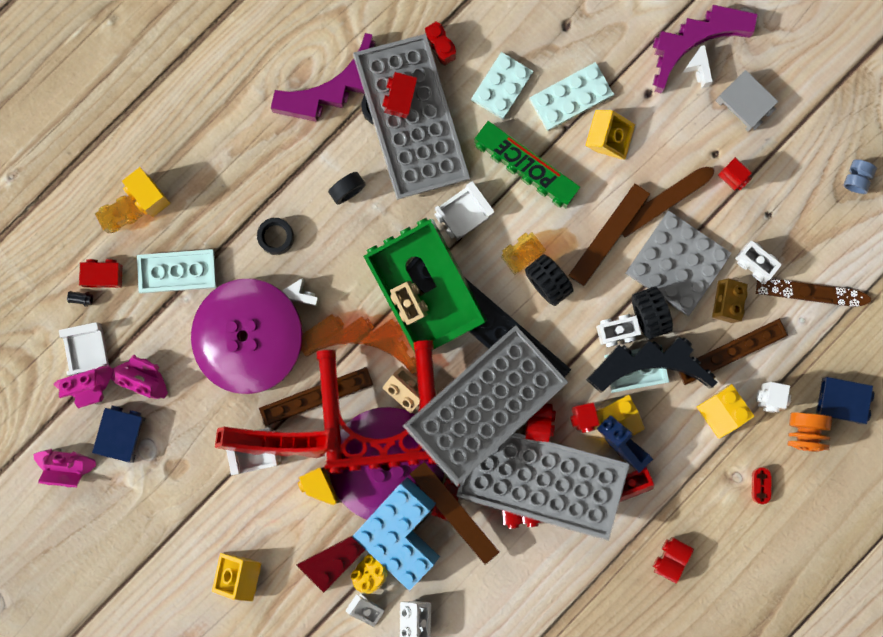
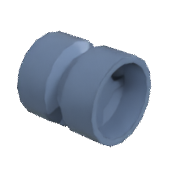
[843,159,877,194]

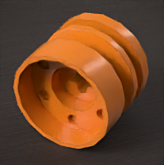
[787,413,832,452]

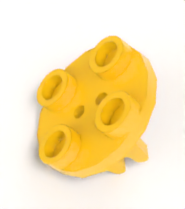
[350,555,388,594]

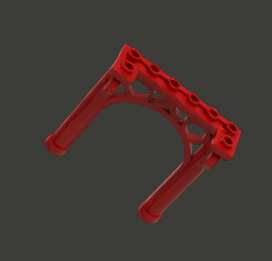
[316,340,438,474]

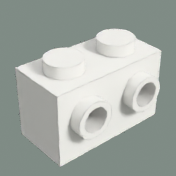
[735,240,782,282]
[596,314,641,347]
[756,382,791,413]
[400,601,431,637]

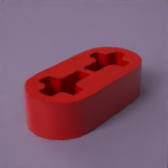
[752,467,771,505]

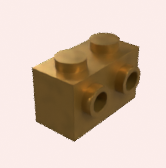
[712,278,748,323]

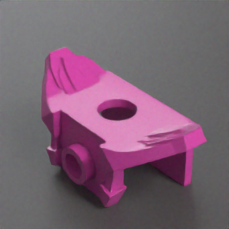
[111,355,168,399]
[53,365,114,409]
[33,449,96,488]

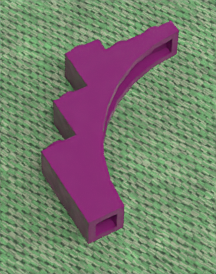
[652,5,758,93]
[271,33,376,122]

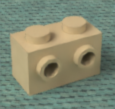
[390,281,428,325]
[382,366,420,413]

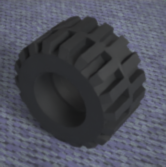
[525,254,574,306]
[632,286,673,339]

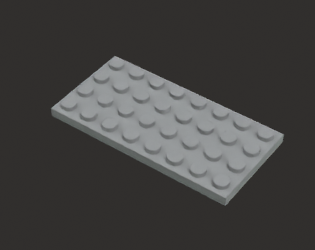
[353,34,470,200]
[403,325,568,485]
[456,432,629,541]

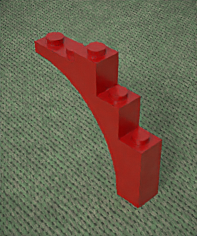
[215,426,337,458]

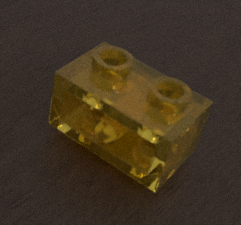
[95,196,142,234]
[501,232,546,275]

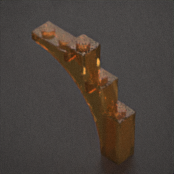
[301,314,417,376]

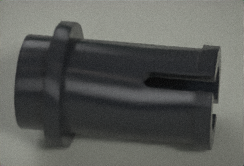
[67,291,93,307]

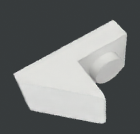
[684,45,713,88]
[282,278,319,307]
[346,594,385,627]

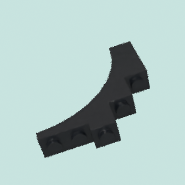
[586,337,718,393]

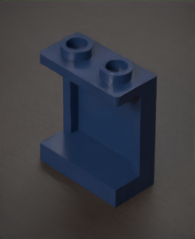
[816,377,875,424]
[92,405,146,463]
[597,416,653,473]

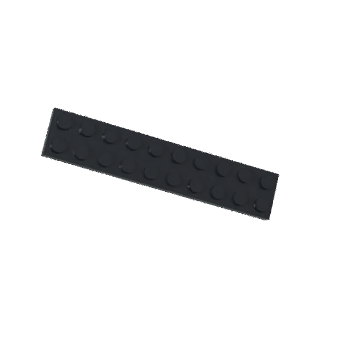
[406,257,572,378]

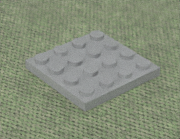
[625,210,732,316]

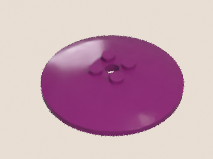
[191,279,303,394]
[329,407,444,520]

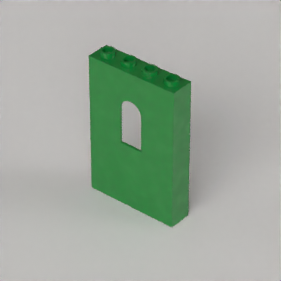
[363,217,487,352]

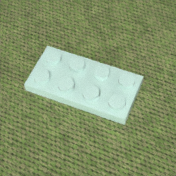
[530,62,614,131]
[137,249,216,294]

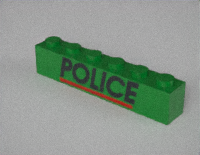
[474,121,580,209]

